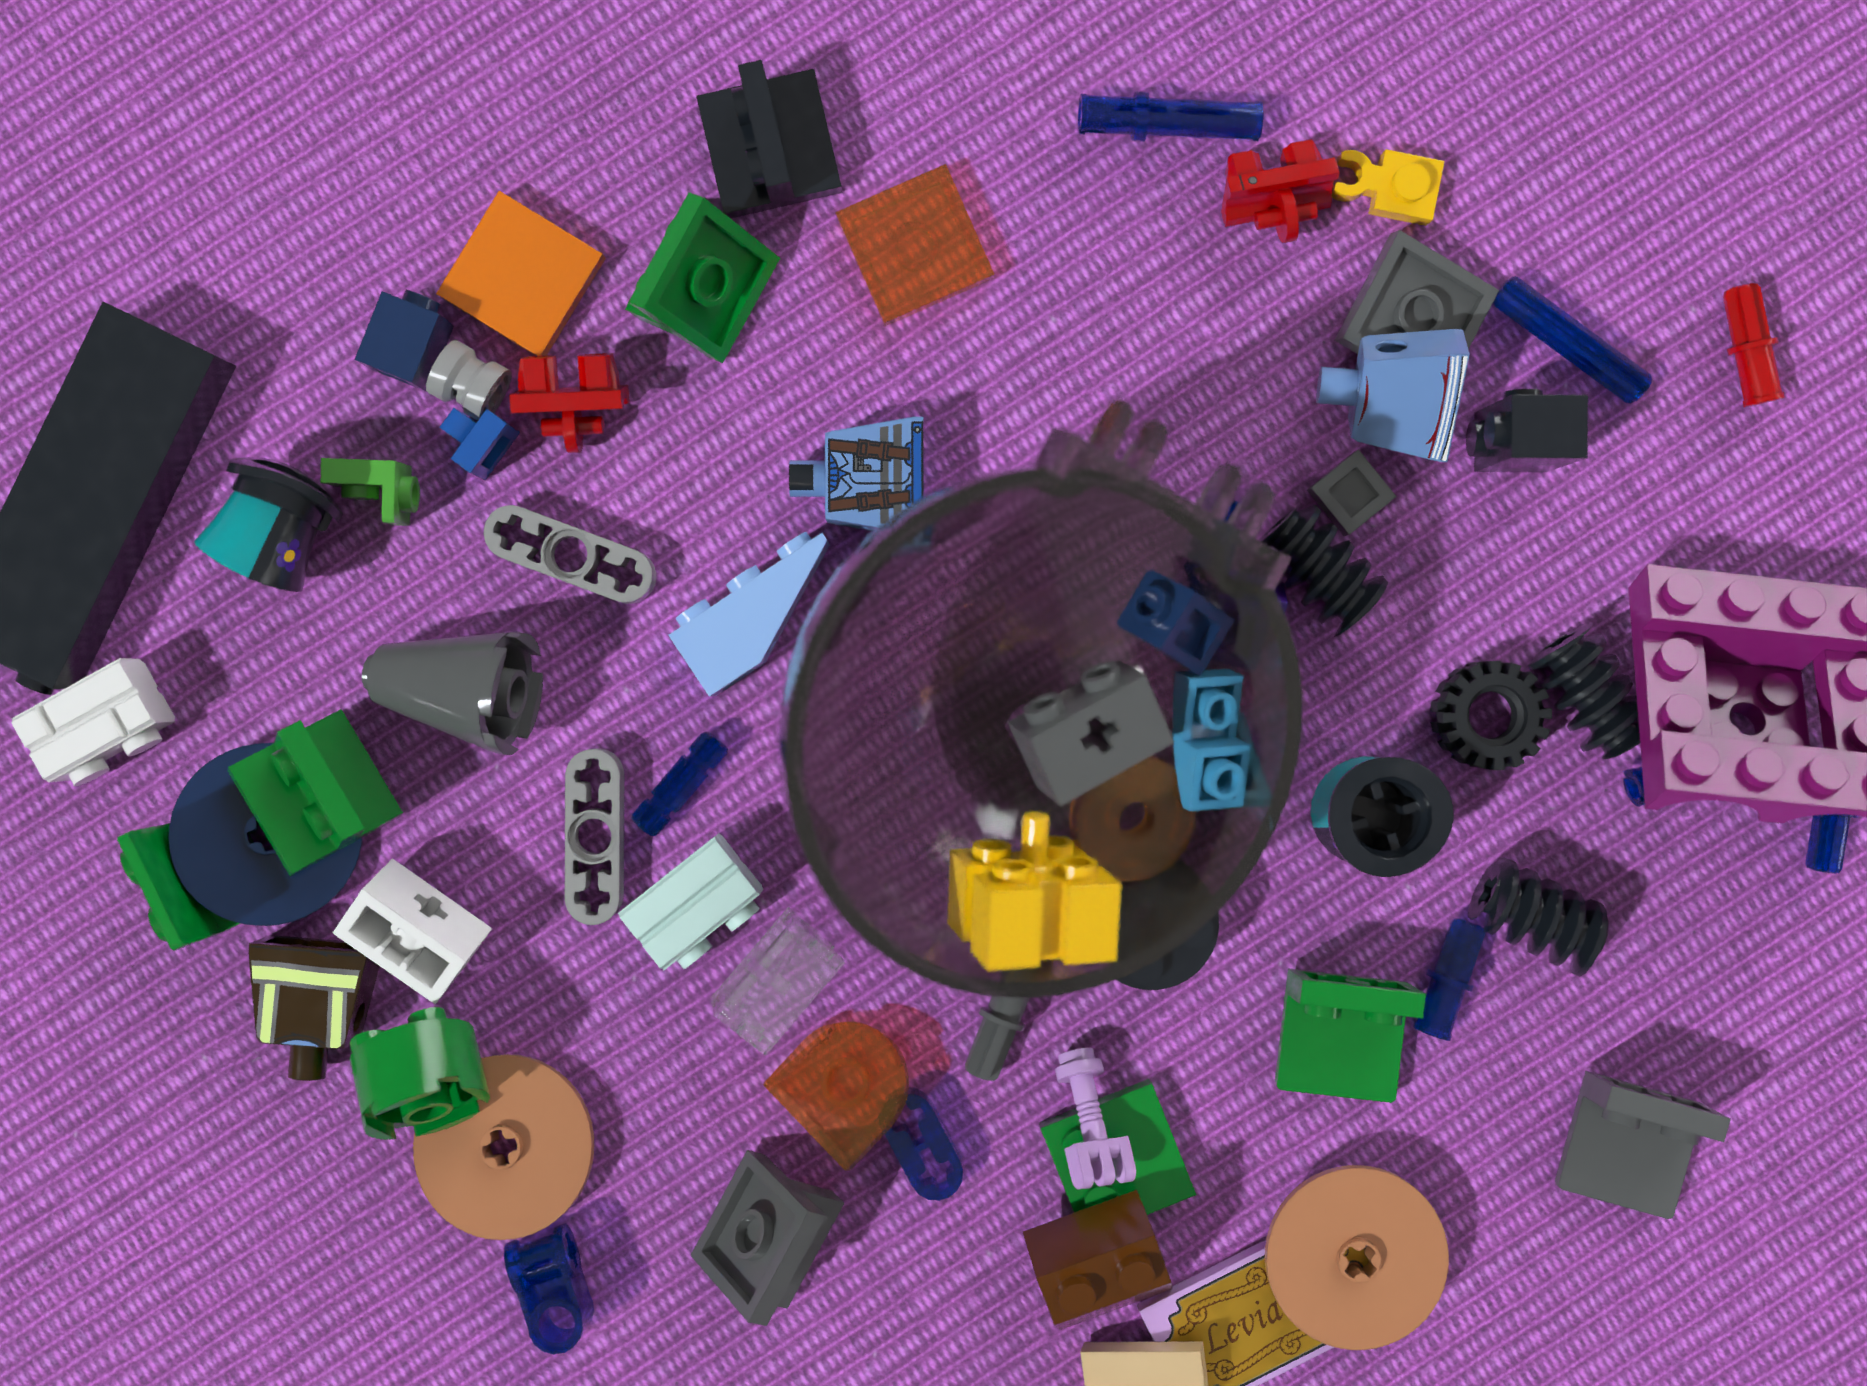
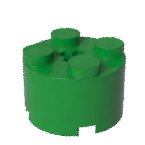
[350,1007,490,1140]

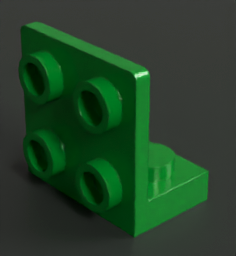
[117,823,254,951]
[1275,968,1426,1103]

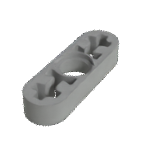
[484,505,656,604]
[565,748,624,925]

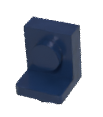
[1117,570,1235,676]

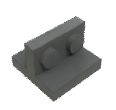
[690,1150,844,1326]

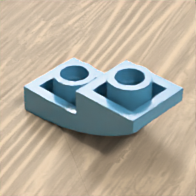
[1173,669,1251,811]

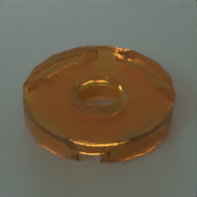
[1070,756,1196,882]

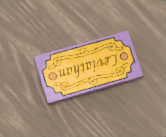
[1136,1240,1369,1386]

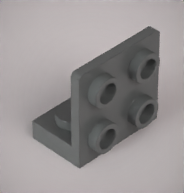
[1555,1071,1731,1219]

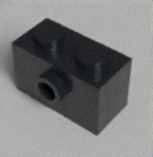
[1466,389,1588,473]

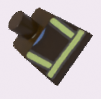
[248,935,380,1081]

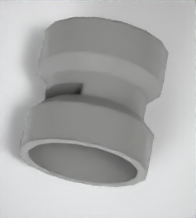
[426,340,512,421]

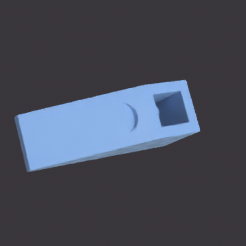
[668,532,830,697]

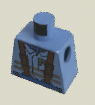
[789,417,924,538]

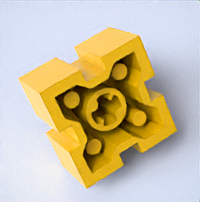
[947,812,1121,971]

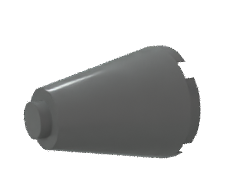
[362,632,543,755]

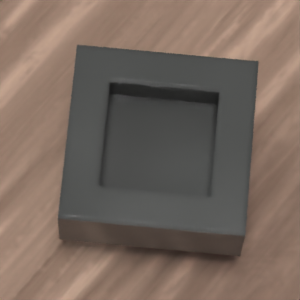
[1307,449,1397,536]

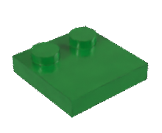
[1039,1079,1197,1215]

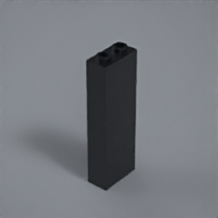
[0,301,236,695]

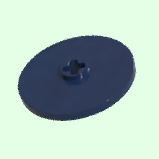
[169,743,362,926]

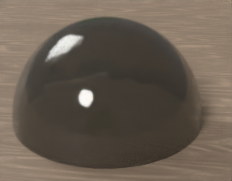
[779,398,1302,998]

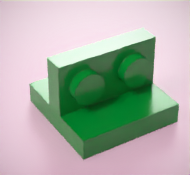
[625,192,780,364]
[228,709,403,877]

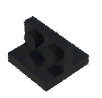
[696,59,843,219]

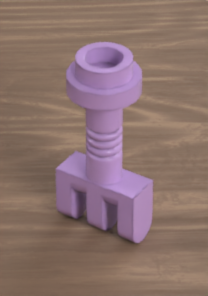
[1055,1048,1136,1189]

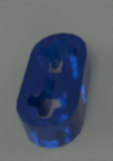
[881,1087,963,1201]

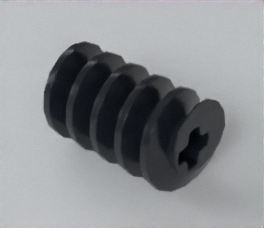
[1251,505,1388,637]
[1528,623,1640,759]
[1467,858,1609,977]

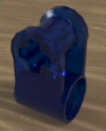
[504,1223,594,1355]

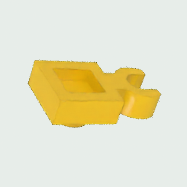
[1332,149,1445,226]

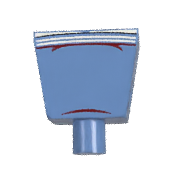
[1316,329,1470,462]

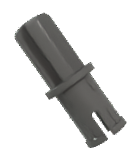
[965,967,1041,1081]

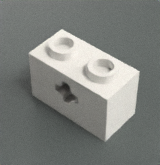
[333,858,492,1004]

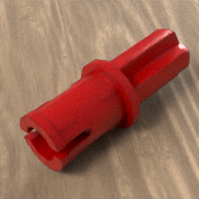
[1723,283,1785,407]

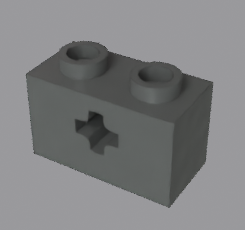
[1007,660,1174,807]

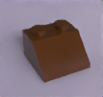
[1023,1190,1172,1330]

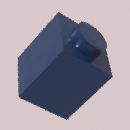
[354,289,454,392]

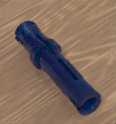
[1077,91,1264,142]

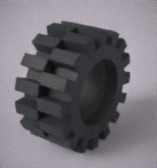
[1430,661,1552,770]

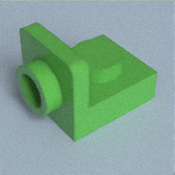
[320,458,420,526]

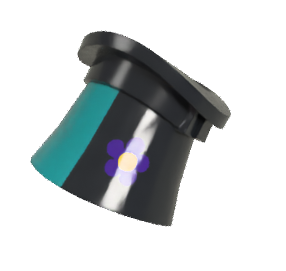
[194,457,343,592]
[1310,756,1454,877]

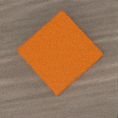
[436,191,606,356]

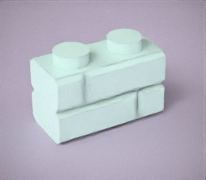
[618,833,764,971]

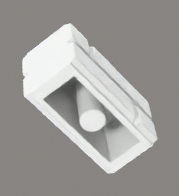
[11,658,175,786]

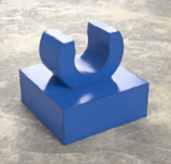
[440,408,521,480]

